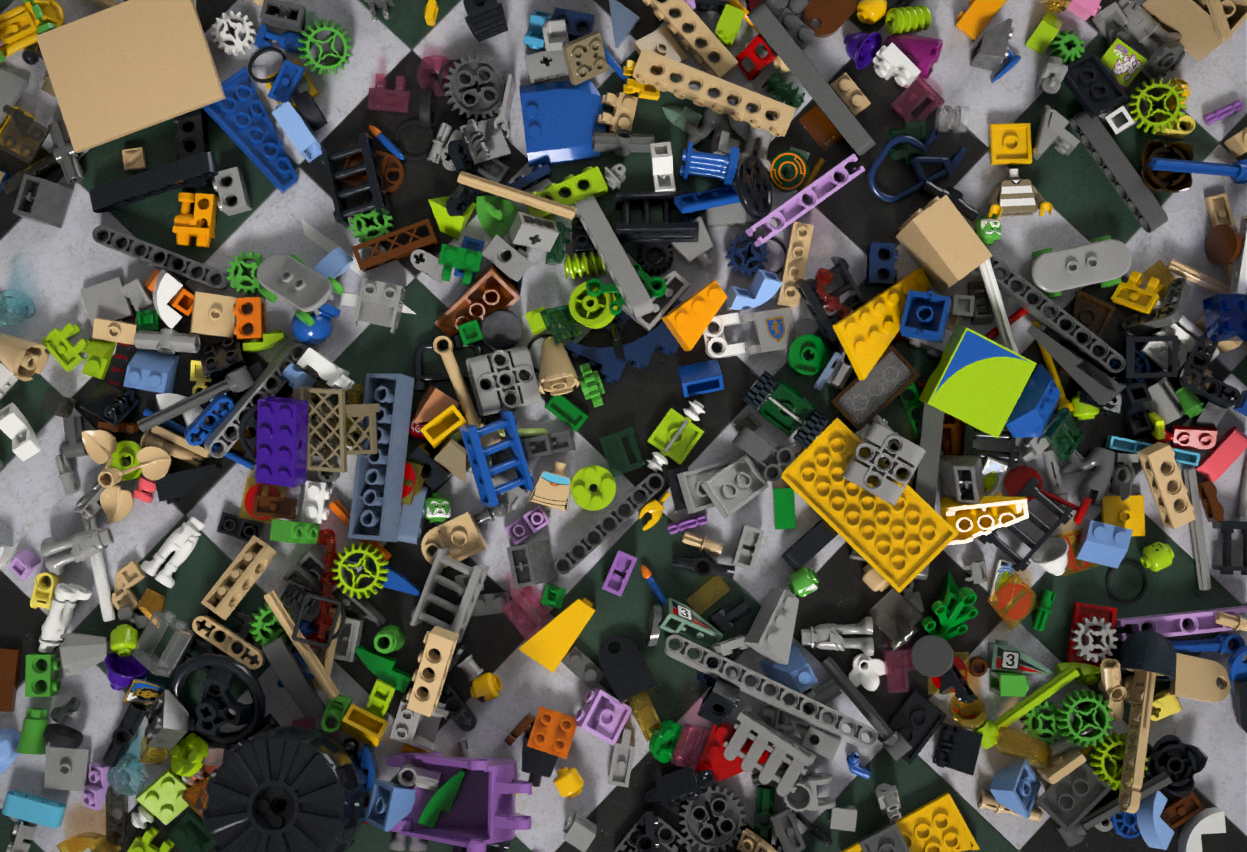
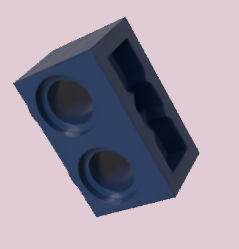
[553,7,595,41]
[866,242,898,287]

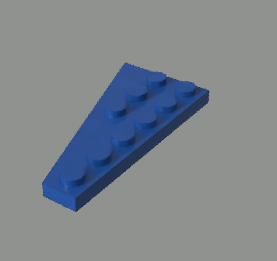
[202,66,299,194]

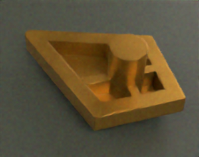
[137,588,166,627]

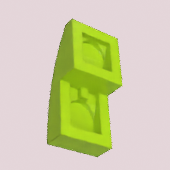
[365,679,396,719]

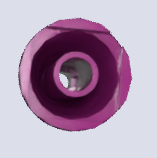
[884,33,943,79]

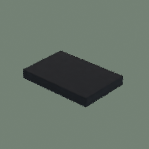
[1063,52,1128,119]
[877,689,947,764]

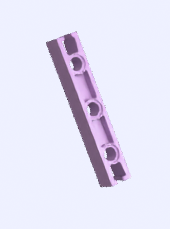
[745,154,865,247]
[1115,605,1247,642]

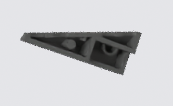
[1027,324,1126,405]
[283,544,386,628]

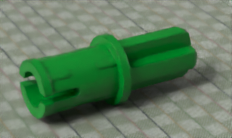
[1032,589,1056,631]

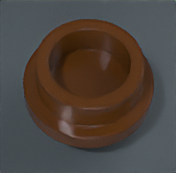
[967,656,988,677]

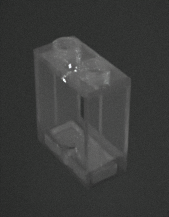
[131,610,194,677]

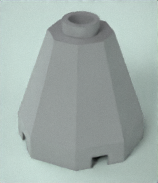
[60,632,113,676]

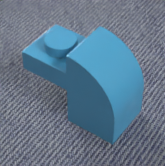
[523,10,554,51]

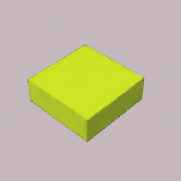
[1148,412,1165,440]

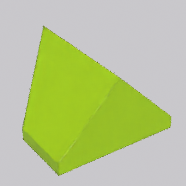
[428,196,476,240]

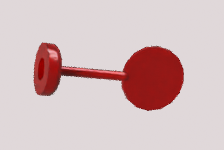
[1004,466,1092,525]

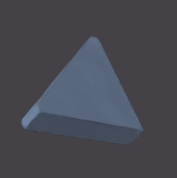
[608,0,640,49]
[812,352,842,392]

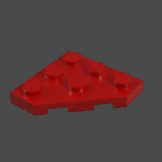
[695,721,773,783]

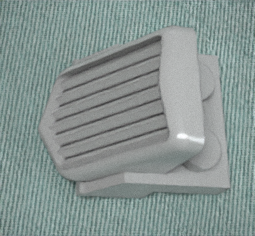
[1033,104,1080,160]

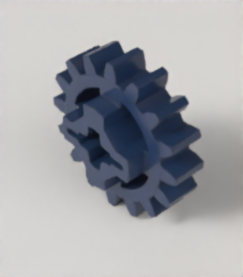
[725,233,769,278]

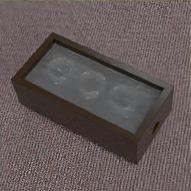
[829,345,920,431]

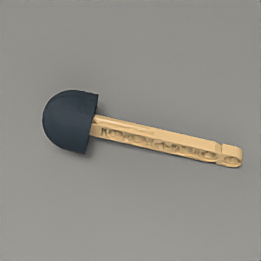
[1118,630,1177,814]

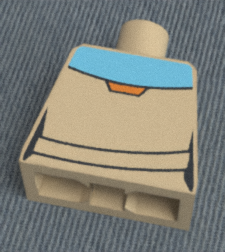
[529,461,572,512]

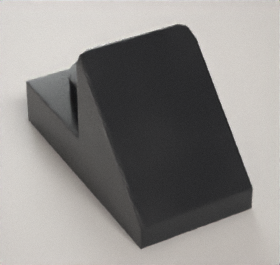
[939,663,978,704]

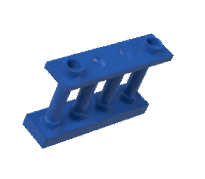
[679,142,740,187]
[459,410,534,507]

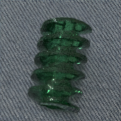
[762,70,806,113]

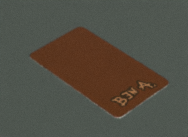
[799,106,842,151]

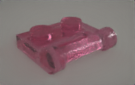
[890,76,945,131]
[501,586,554,641]
[670,723,711,769]

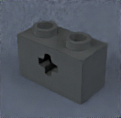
[260,0,307,33]

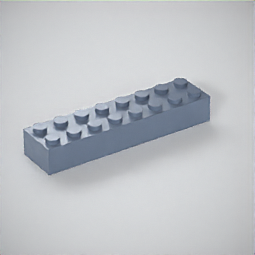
[348,373,415,542]

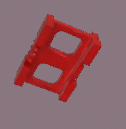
[735,33,778,81]

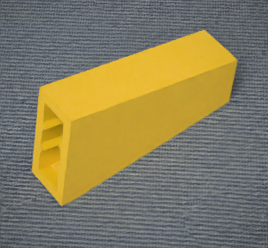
[519,597,596,673]

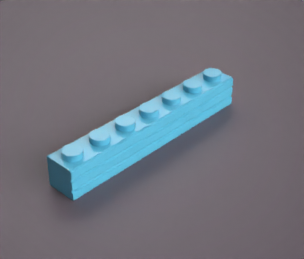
[1105,435,1200,466]

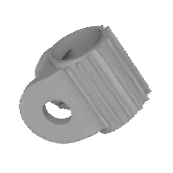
[783,773,836,812]

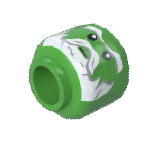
[975,215,1002,245]
[424,493,451,523]
[787,567,820,597]

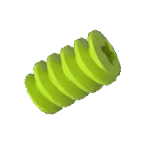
[885,5,931,35]
[564,251,606,280]

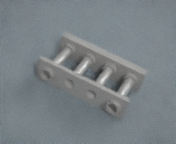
[410,547,490,644]

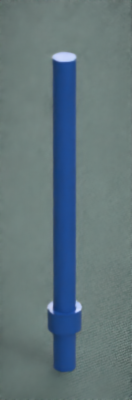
[143,408,256,470]

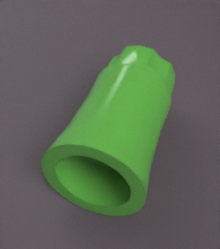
[374,624,405,654]
[15,708,48,755]

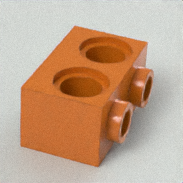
[233,297,267,341]

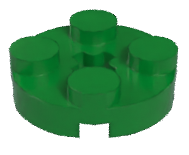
[787,334,828,375]
[649,720,688,763]

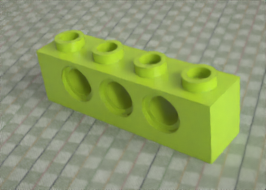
[526,166,608,219]

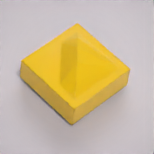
[424,0,439,26]

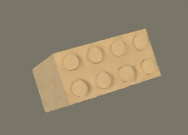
[1141,0,1247,62]
[895,195,992,294]

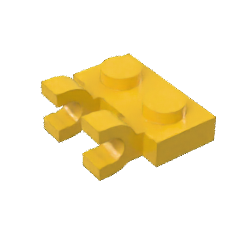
[623,60,660,100]
[1111,270,1163,315]

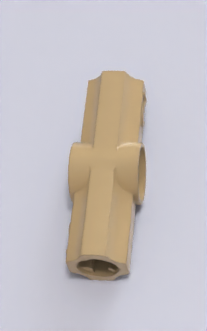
[1098,658,1127,721]

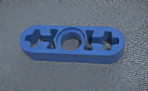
[184,394,234,446]

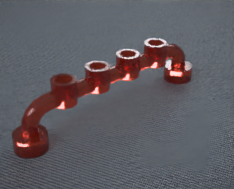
[815,268,905,347]
[306,529,340,649]

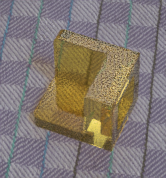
[139,736,169,765]

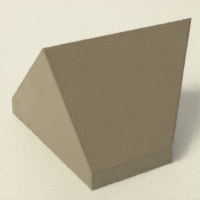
[433,439,467,484]

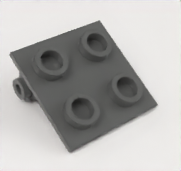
[459,117,511,164]

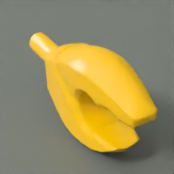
[638,491,671,531]

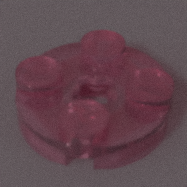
[416,55,454,97]

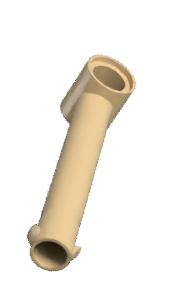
[433,336,481,427]

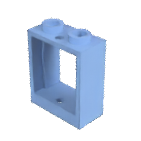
[272,101,322,163]

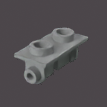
[605,163,626,192]
[73,481,105,520]
[5,820,37,852]

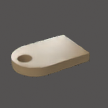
[421,511,488,568]
[1170,653,1231,703]

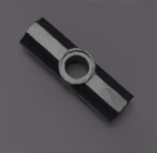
[103,703,147,768]

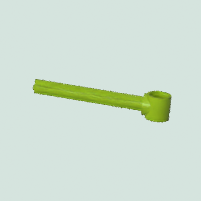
[971,665,1080,749]

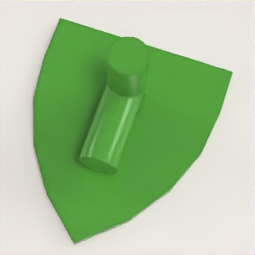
[476,195,523,239]

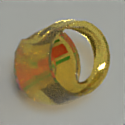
[949,695,988,729]

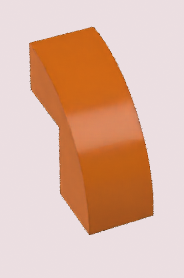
[143,268,194,316]

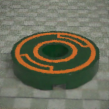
[768,150,810,192]

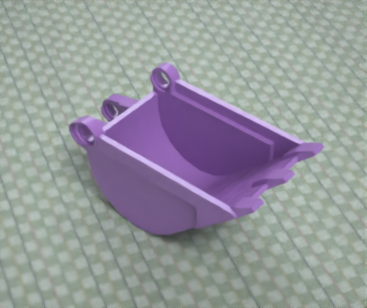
[387,752,532,852]

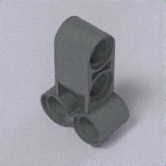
[732,426,795,482]

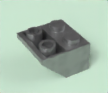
[970,18,1014,71]
[12,174,73,228]
[939,455,985,504]
[507,539,557,589]
[145,690,188,750]

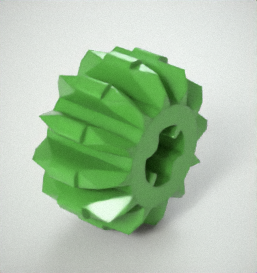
[1049,30,1085,65]

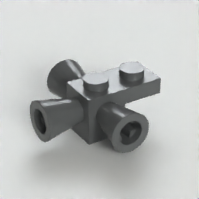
[757,0,815,53]

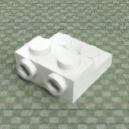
[872,42,921,89]
[282,480,332,524]

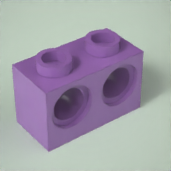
[602,550,637,597]

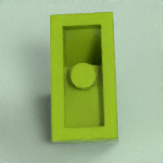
[82,338,117,380]

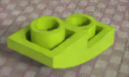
[243,330,288,353]
[1053,662,1101,685]

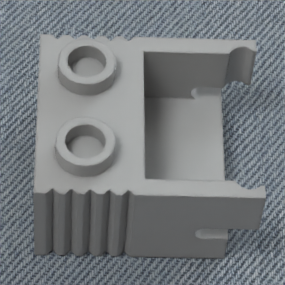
[353,278,406,334]
[390,692,449,753]

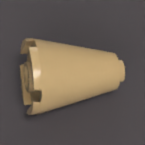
[0,333,48,381]
[538,336,579,396]

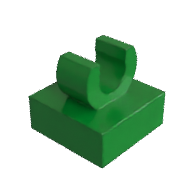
[137,310,161,331]
[457,319,484,346]
[541,583,567,609]

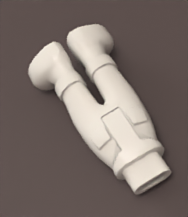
[140,516,205,588]
[38,583,92,653]

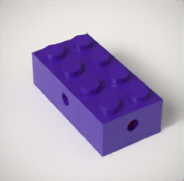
[256,396,308,488]

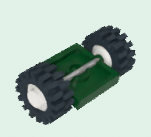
[743,370,829,449]

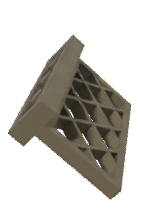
[293,386,347,473]
[311,403,380,456]

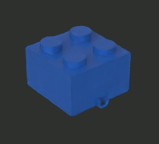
[899,290,952,343]

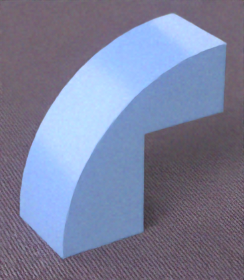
[312,247,354,279]
[725,269,782,310]
[1136,790,1174,850]

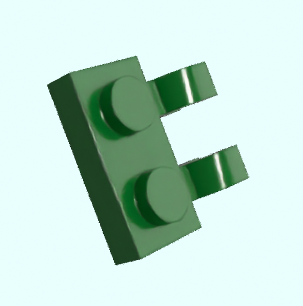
[438,244,483,286]

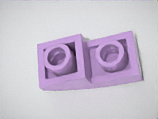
[504,505,551,546]
[82,761,109,811]

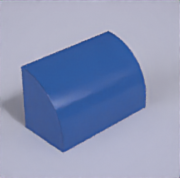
[678,359,724,398]

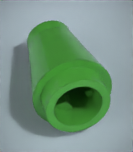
[1175,387,1205,418]

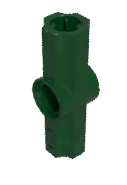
[753,785,775,845]

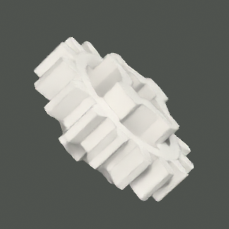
[211,11,257,56]

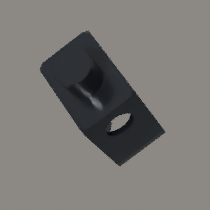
[521,734,558,787]

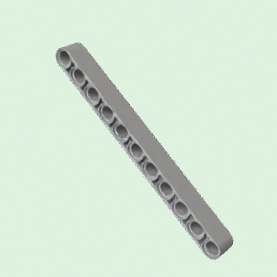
[664,634,877,749]

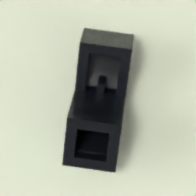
[1122,382,1154,440]

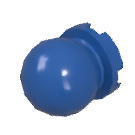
[291,303,341,345]

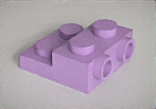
[575,688,633,746]

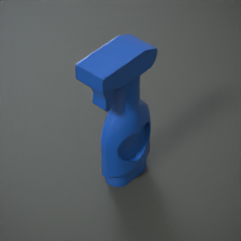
[254,24,304,54]

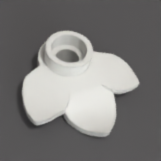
[848,654,888,691]

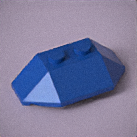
[1005,364,1060,438]

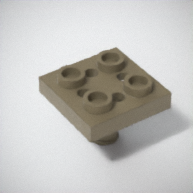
[562,31,608,85]

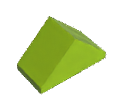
[1025,11,1064,55]

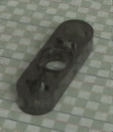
[105,782,129,845]

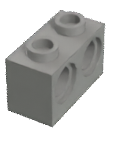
[212,167,252,216]
[731,525,765,571]

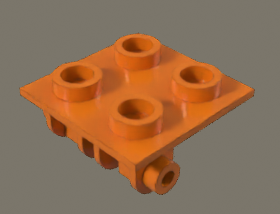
[527,706,577,759]

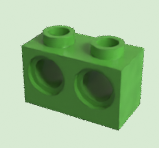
[269,519,319,544]
[25,653,61,697]
[989,670,1029,697]

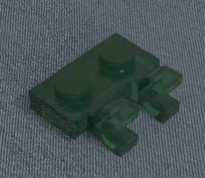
[888,120,927,164]
[540,304,584,344]

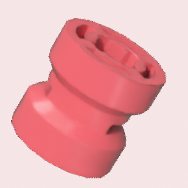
[132,476,157,503]

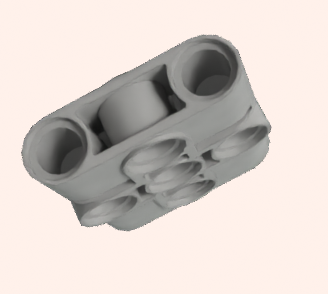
[466,345,541,416]
[841,422,926,506]

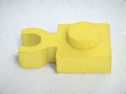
[190,360,213,394]

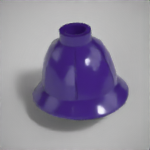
[843,32,882,70]
[104,653,150,691]

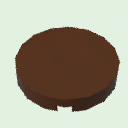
[1205,224,1242,265]

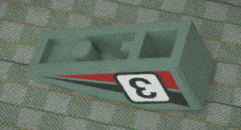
[659,597,723,650]
[987,639,1054,676]

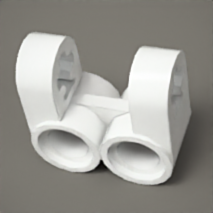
[703,312,746,359]

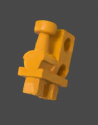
[172,192,220,248]

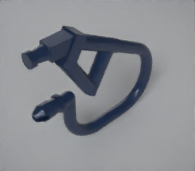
[868,129,967,202]

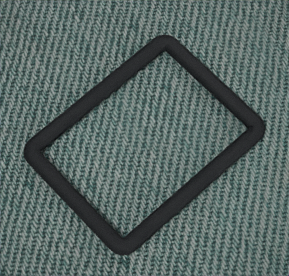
[292,593,342,648]

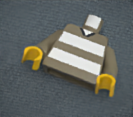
[987,169,1053,219]

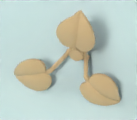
[82,430,172,524]

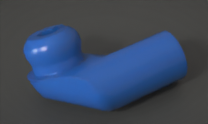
[846,752,871,780]

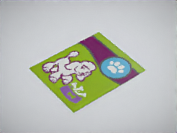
[1100,38,1149,91]

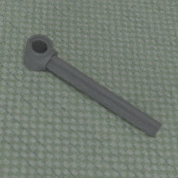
[137,365,255,432]
[820,656,912,761]
[1056,771,1173,846]

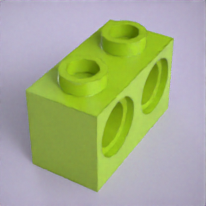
[715,4,745,47]

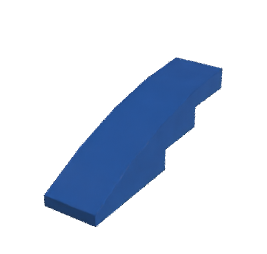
[344,552,422,596]

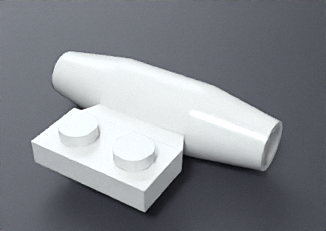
[1140,300,1220,371]

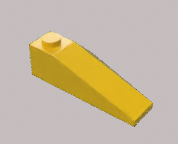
[940,496,1029,545]

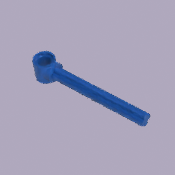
[1149,158,1247,184]
[1118,633,1245,654]

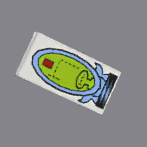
[982,457,1008,496]
[988,559,1018,605]

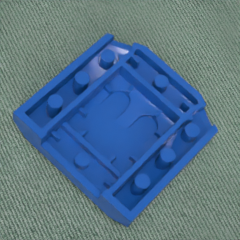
[519,79,606,167]

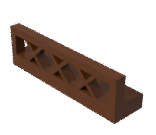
[352,218,439,272]

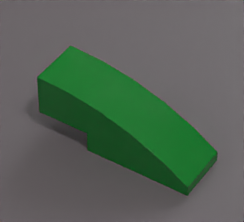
[355,645,413,694]
[418,768,468,829]

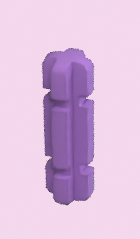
[1203,100,1244,125]
[667,513,707,534]

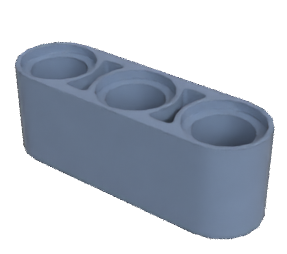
[397,482,429,545]

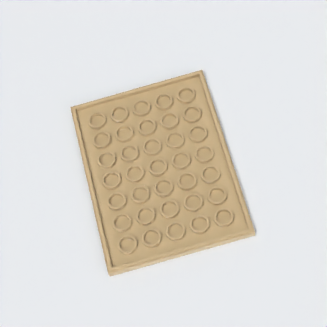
[36,0,226,153]

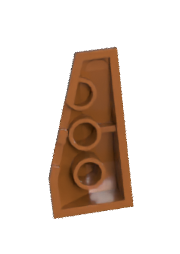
[434,263,521,337]

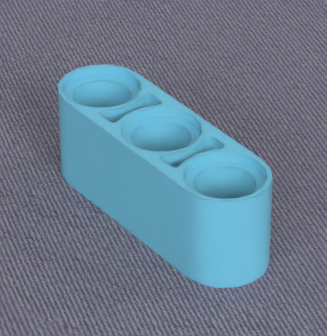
[1,790,67,828]

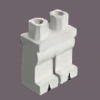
[297,347,356,393]

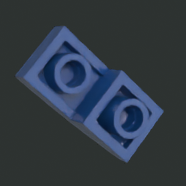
[358,744,378,791]

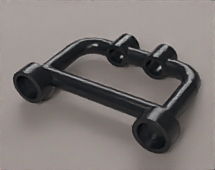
[413,335,488,392]

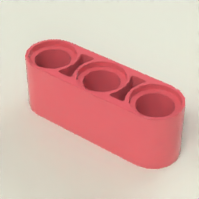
[1194,426,1247,483]

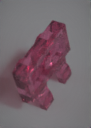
[367,74,411,113]

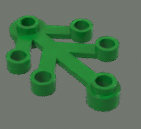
[586,263,667,315]
[921,587,978,641]

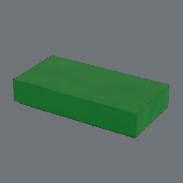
[544,395,589,432]
[773,488,796,530]

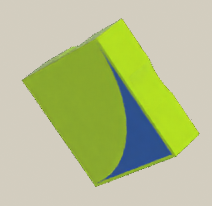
[918,325,1037,438]

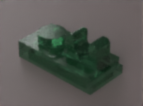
[545,222,572,265]

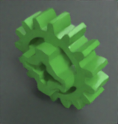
[349,202,394,243]
[226,251,265,296]
[578,363,605,408]
[249,602,295,646]
[1020,700,1062,746]

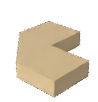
[111,560,147,611]

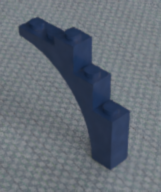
[566,300,682,384]

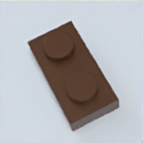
[1197,480,1224,522]
[252,495,297,519]
[1160,791,1204,830]

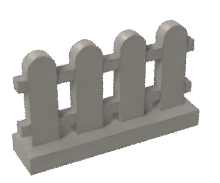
[723,710,817,797]

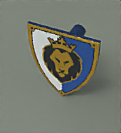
[123,671,170,704]

